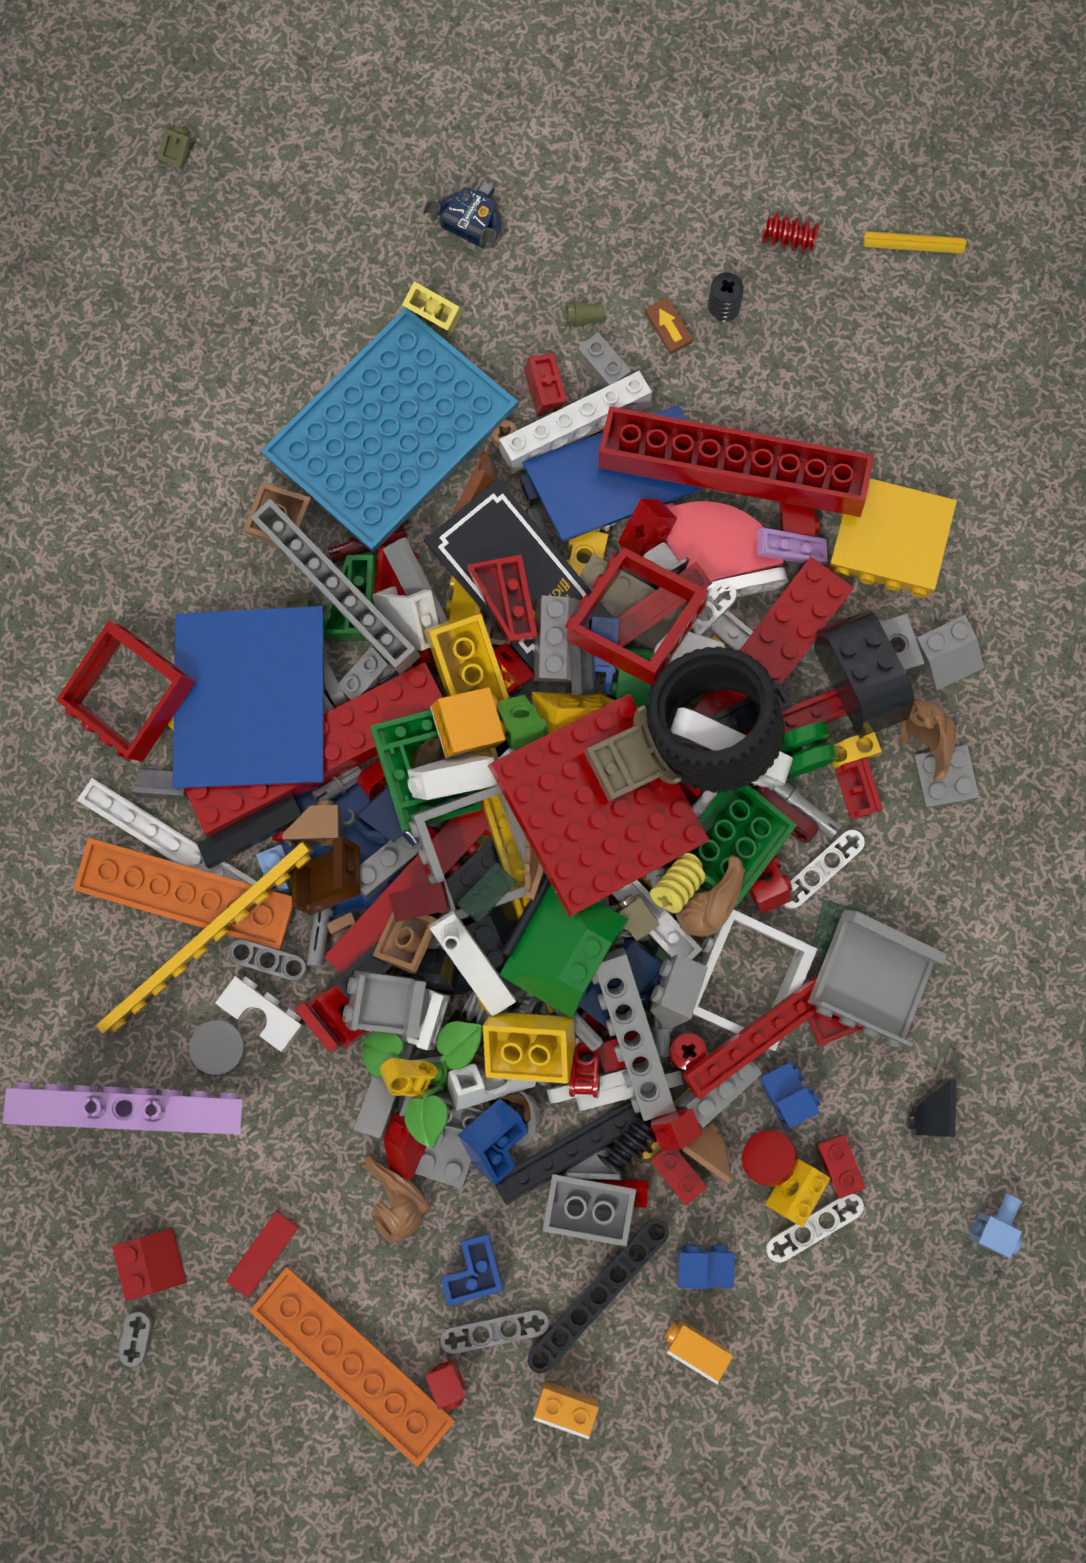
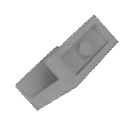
[343,970,426,1038]

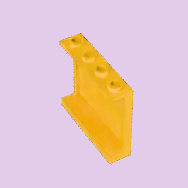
[828,478,957,598]

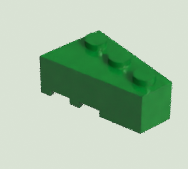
[324,555,378,641]
[611,646,654,718]

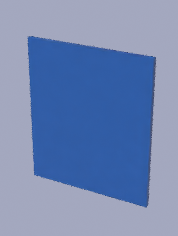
[173,605,324,789]

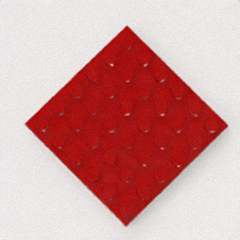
[488,694,709,917]

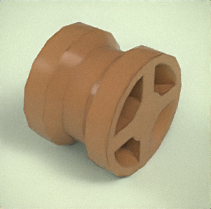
[492,420,517,451]

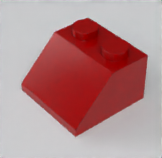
[112,1228,187,1302]

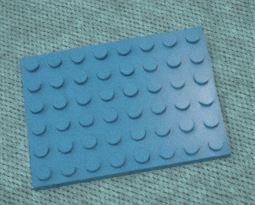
[261,307,519,553]

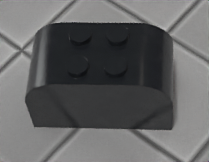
[814,610,914,739]

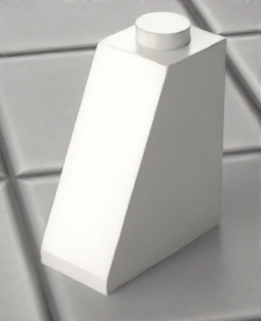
[408,754,498,800]

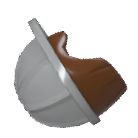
[496,1091,541,1147]

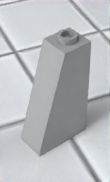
[354,1041,416,1139]

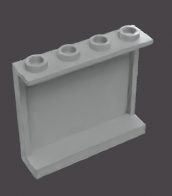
[808,910,947,1049]

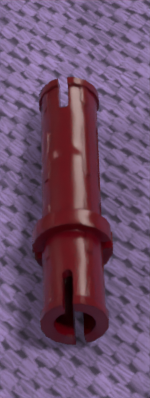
[327,523,408,564]

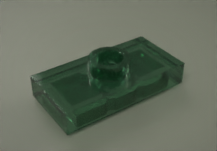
[457,862,517,924]

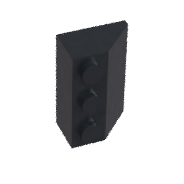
[460,901,522,994]

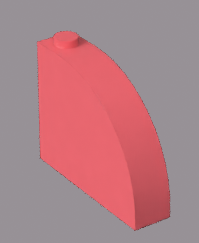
[665,501,783,582]

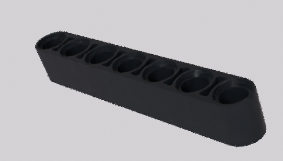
[527,1218,669,1374]

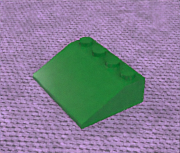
[667,785,797,907]

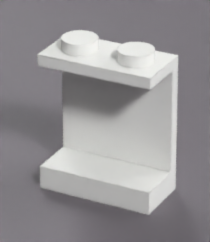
[372,587,439,651]

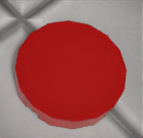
[742,1130,798,1187]

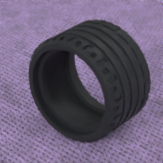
[646,646,785,793]

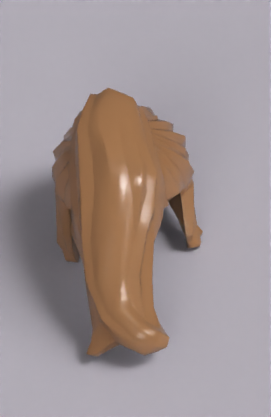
[899,699,956,782]
[676,855,746,937]
[362,1154,431,1243]

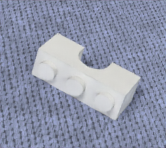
[215,976,304,1053]
[447,1064,536,1111]

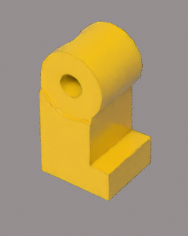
[832,732,882,769]

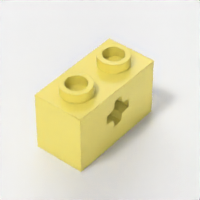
[402,281,464,332]

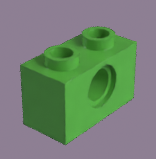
[497,695,548,752]

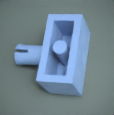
[967,1194,1023,1258]

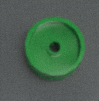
[780,721,840,779]

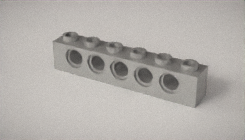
[592,948,676,1121]

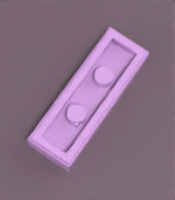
[757,528,828,566]

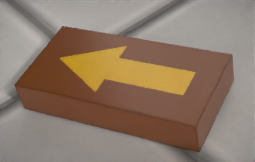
[645,297,693,355]

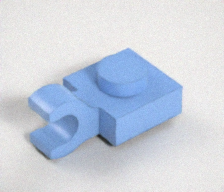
[256,845,291,894]

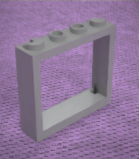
[409,785,525,919]

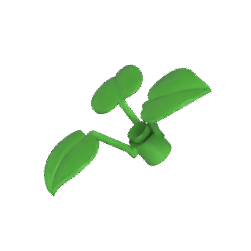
[362,1021,483,1148]

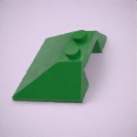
[370,710,482,832]
[499,885,629,1018]

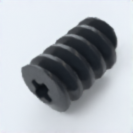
[708,272,744,323]
[597,1113,657,1176]

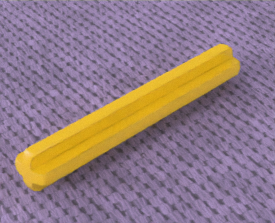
[863,231,966,254]

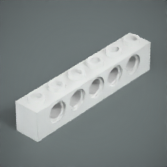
[499,371,652,474]

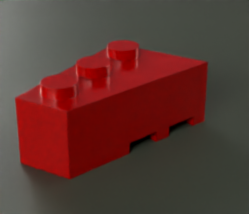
[467,555,538,644]

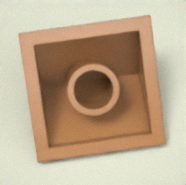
[243,482,311,548]
[372,911,438,974]

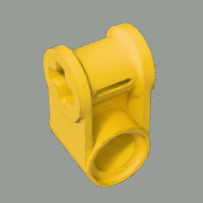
[380,1058,438,1098]

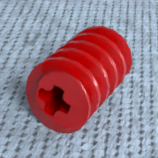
[762,212,819,254]
[668,1033,707,1070]

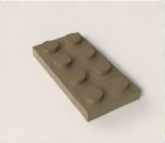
[580,554,685,651]

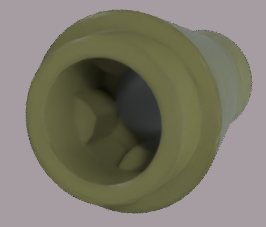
[566,301,604,327]

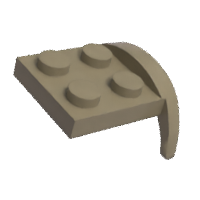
[584,705,682,802]

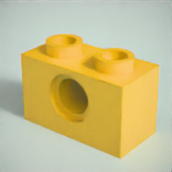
[565,531,609,577]
[765,1159,831,1228]

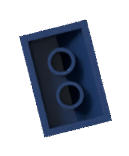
[579,938,664,1029]

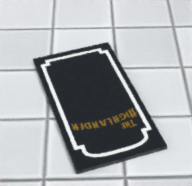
[423,479,612,672]

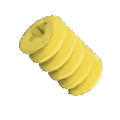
[649,853,706,913]

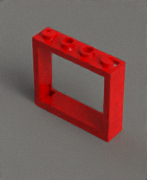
[565,547,709,686]
[56,620,196,762]

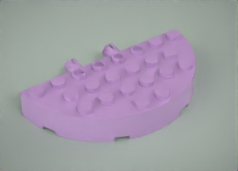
[3,1083,243,1135]

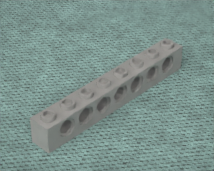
[251,499,421,675]

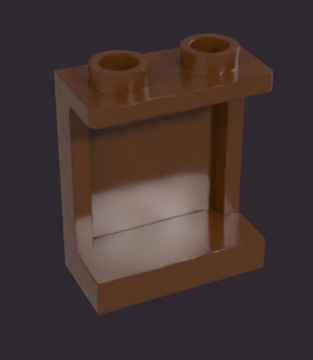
[291,836,361,916]

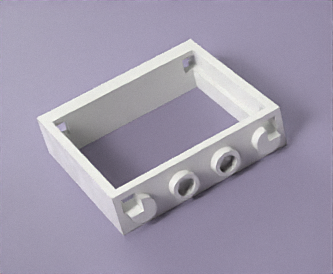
[692,910,817,1051]

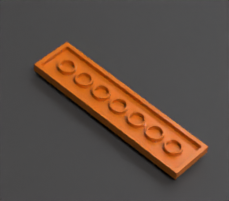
[73,838,294,950]
[249,1267,457,1467]

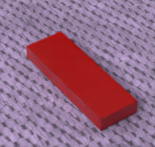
[226,1211,299,1298]

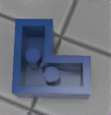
[758,1062,821,1128]
[458,1099,528,1185]
[441,1232,504,1306]
[675,1244,735,1289]

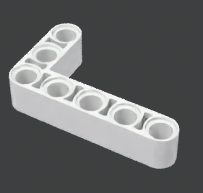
[670,708,793,787]

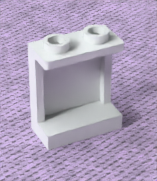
[367,988,450,1050]

